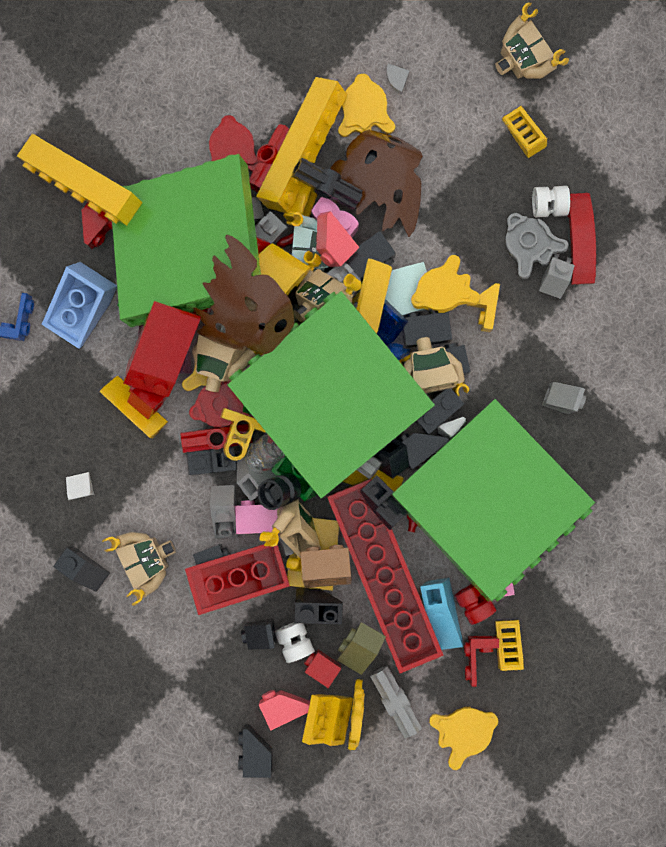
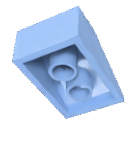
[42,262,117,349]

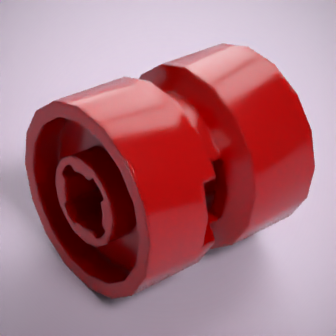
[454,584,497,625]

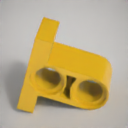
[220,408,266,461]

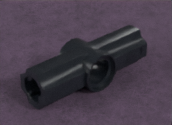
[292,158,363,209]

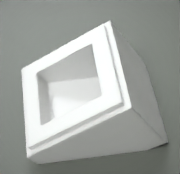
[438,417,466,441]
[66,472,94,500]

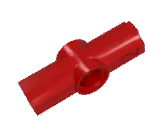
[249,124,289,193]
[180,424,252,453]

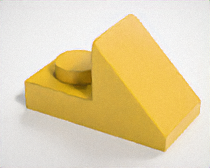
[466,283,500,332]

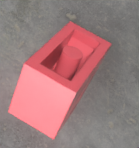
[316,211,359,267]
[259,690,310,731]

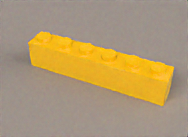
[256,77,347,214]
[17,133,143,226]

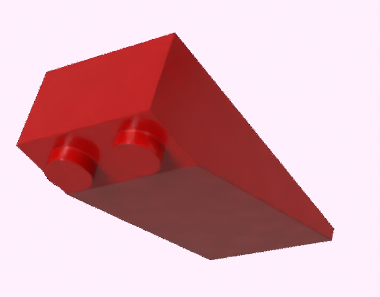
[123,301,201,397]
[185,544,290,615]

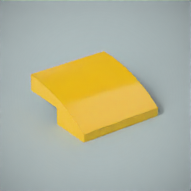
[259,243,311,295]
[302,694,353,746]

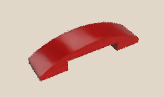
[567,193,596,285]

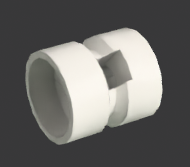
[532,186,570,218]
[275,622,315,663]

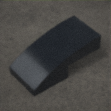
[186,447,237,475]
[360,475,408,530]

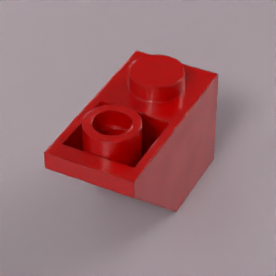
[81,203,113,250]

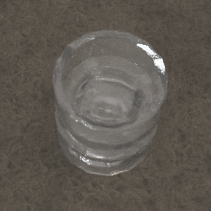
[245,433,285,474]

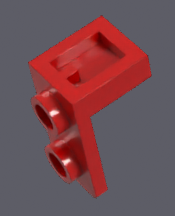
[464,636,499,687]

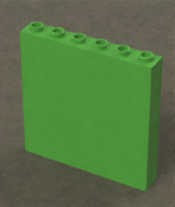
[112,154,261,327]
[228,291,435,498]
[391,399,595,602]

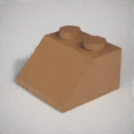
[301,545,351,588]

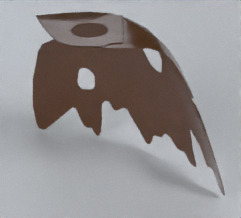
[317,130,423,237]
[193,235,294,354]

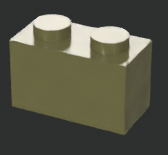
[337,622,386,675]

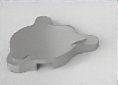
[505,213,569,279]

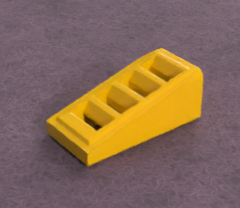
[502,106,547,158]
[283,184,317,222]
[495,620,524,671]

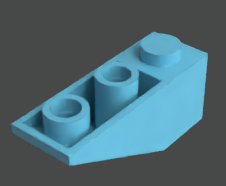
[420,578,464,650]

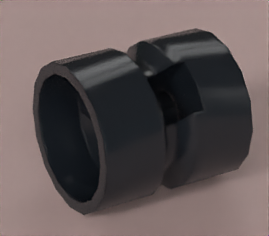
[257,473,301,510]

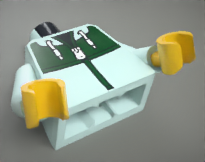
[287,211,329,272]

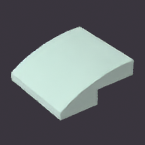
[385,262,429,320]

